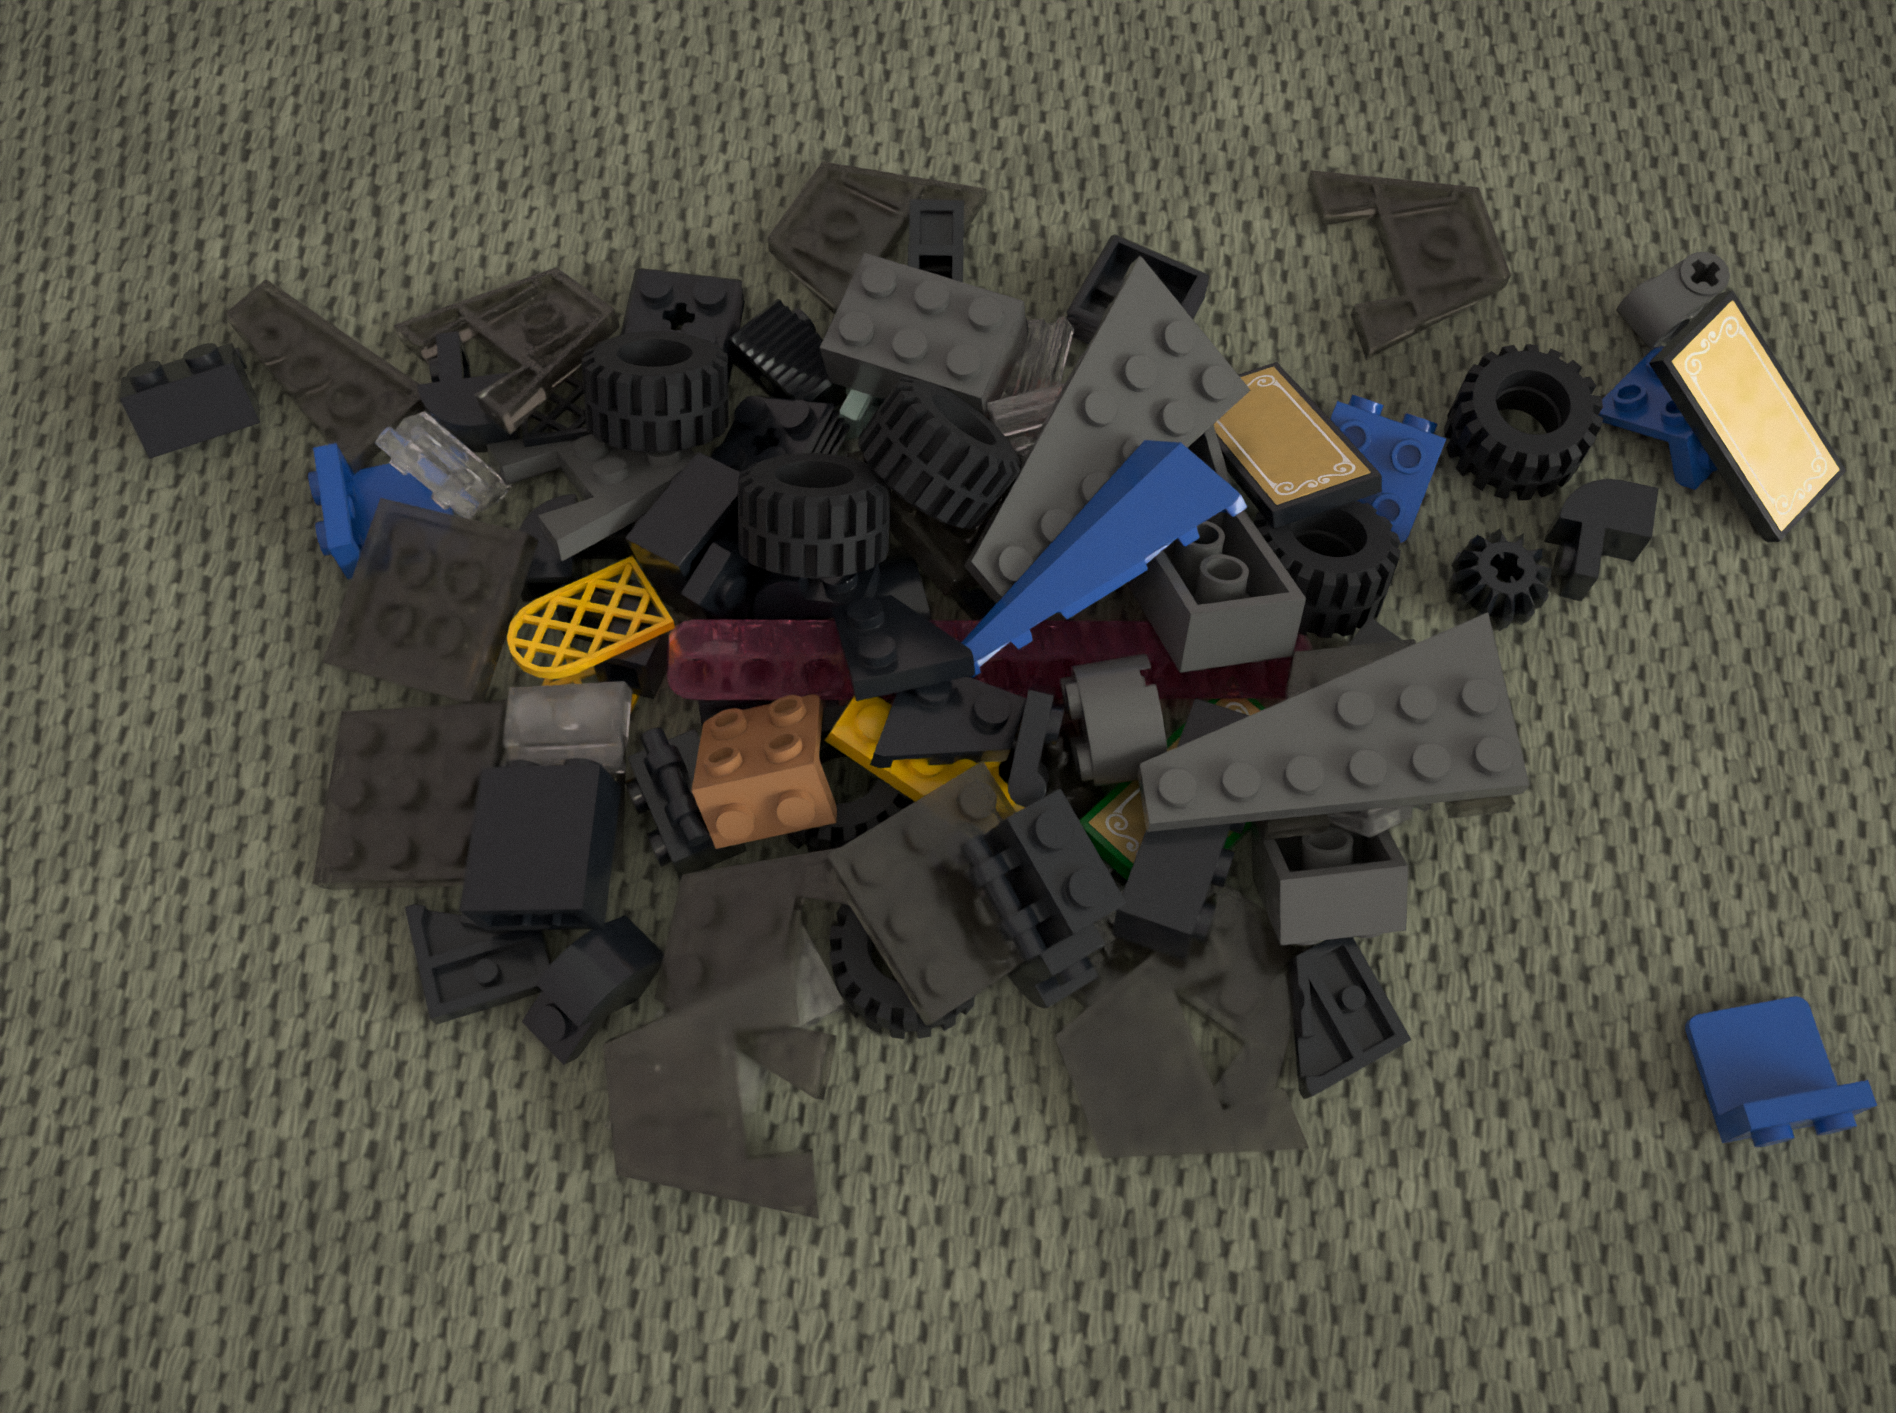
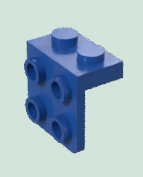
[1598,346,1718,490]
[1330,394,1446,543]
[308,443,460,579]
[1685,996,1877,1147]

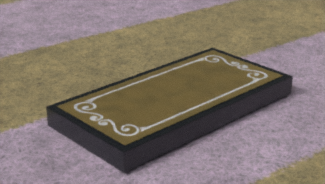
[1649,290,1846,543]
[1213,362,1382,528]

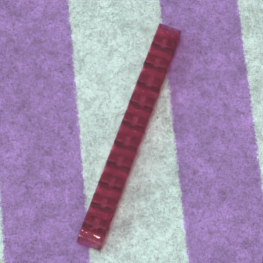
[667,620,1323,700]

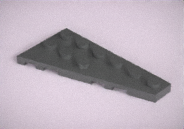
[964,256,1251,604]
[1137,612,1530,832]

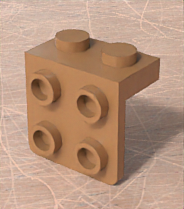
[692,694,837,849]

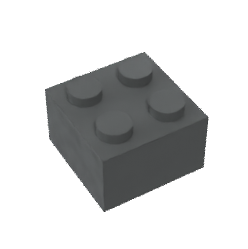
[1251,809,1408,945]

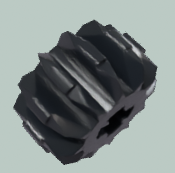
[1448,528,1552,631]

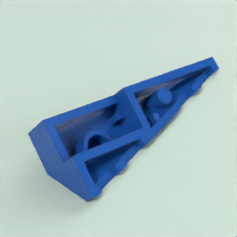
[961,440,1247,678]

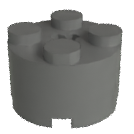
[1060,653,1167,788]

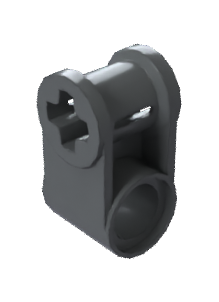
[1616,252,1730,351]

